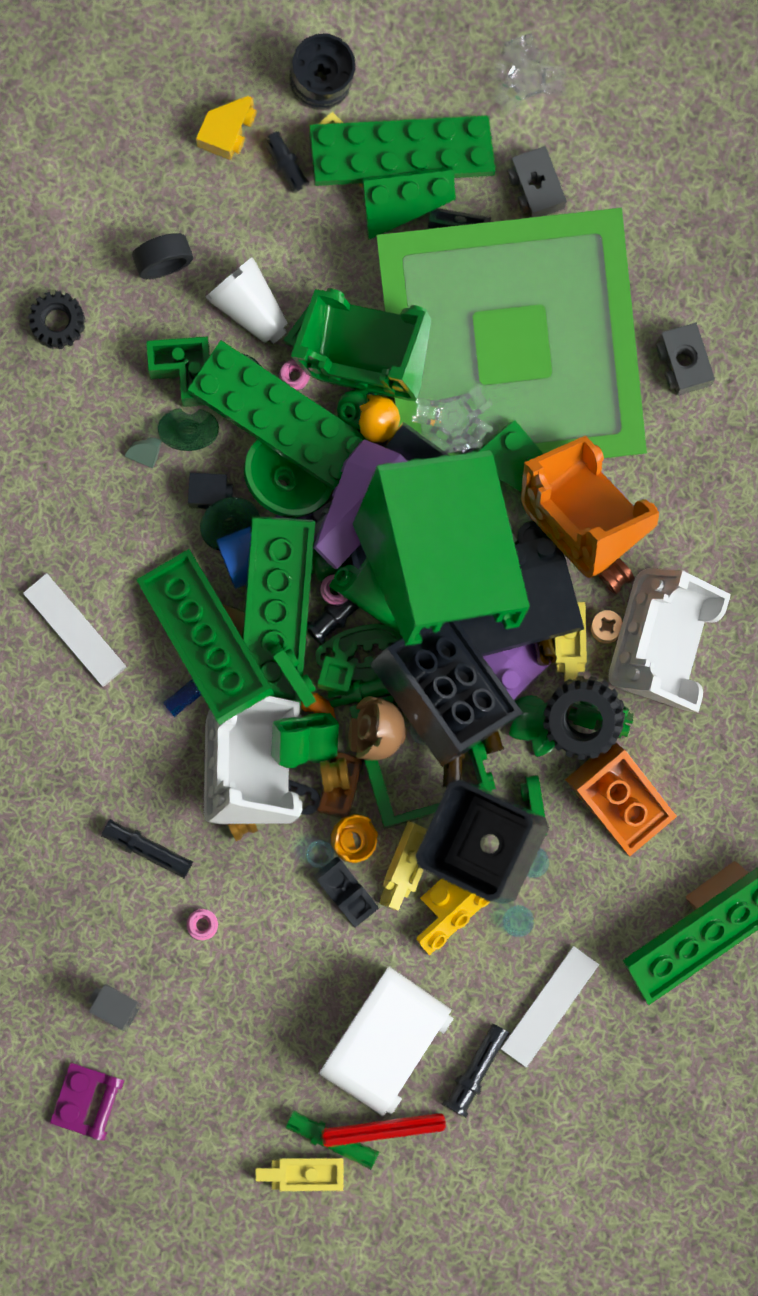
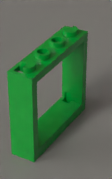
[349,695,496,829]

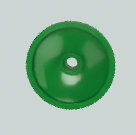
[243,440,332,518]

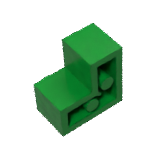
[146,336,210,407]

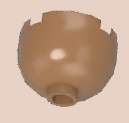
[348,696,407,761]

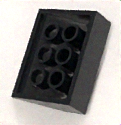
[458,536,584,657]
[370,620,523,767]

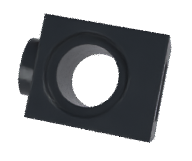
[188,473,233,510]

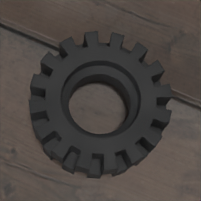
[28,291,85,349]

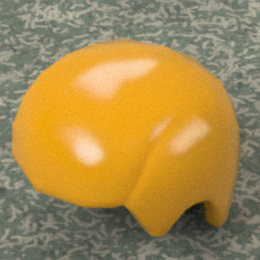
[359,394,400,443]
[331,814,378,863]

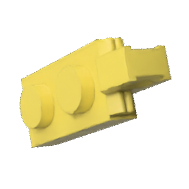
[554,602,587,682]
[379,821,428,911]
[255,1158,343,1191]

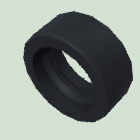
[132,233,193,279]

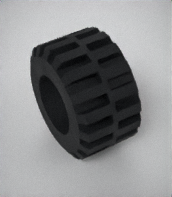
[543,676,625,760]

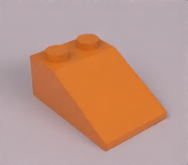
[565,743,677,857]

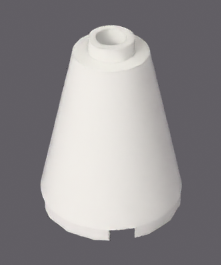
[206,257,288,344]

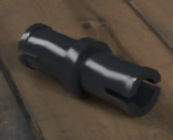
[262,131,310,193]

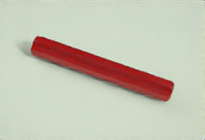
[321,1113,446,1147]

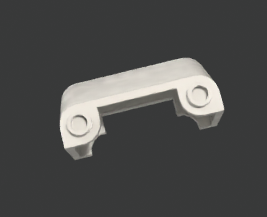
[608,568,731,713]
[204,696,302,824]
[319,967,454,1116]

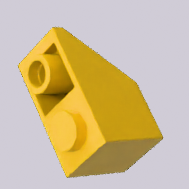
[196,96,257,160]

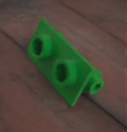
[568,701,634,738]

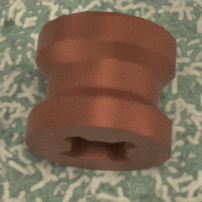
[597,558,635,595]

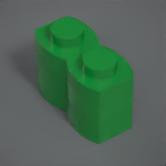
[271,713,339,768]

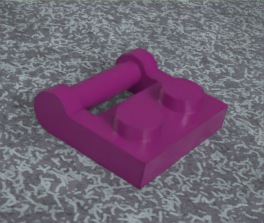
[50,1063,125,1141]

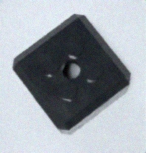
[415,779,549,904]

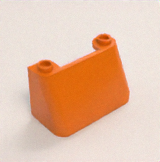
[521,435,659,578]

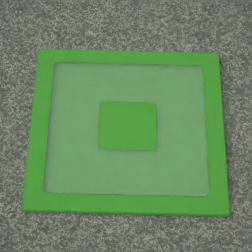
[376,207,647,458]

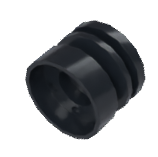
[289,33,356,110]

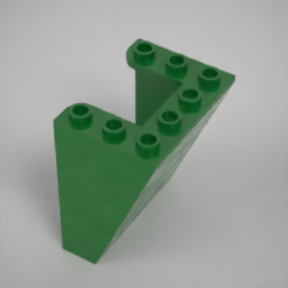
[352,450,530,645]

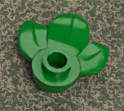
[509,695,568,757]

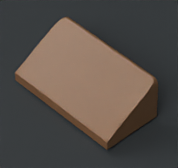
[685,861,749,910]

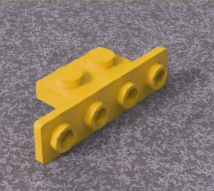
[416,878,490,955]

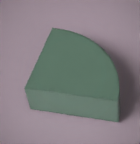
[125,437,162,468]

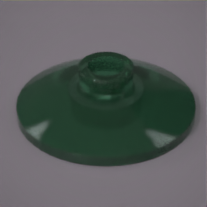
[158,408,219,451]
[200,497,260,551]

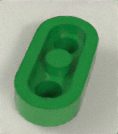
[520,774,547,836]

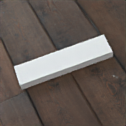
[23,573,127,687]
[501,946,599,1068]

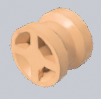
[591,610,623,644]

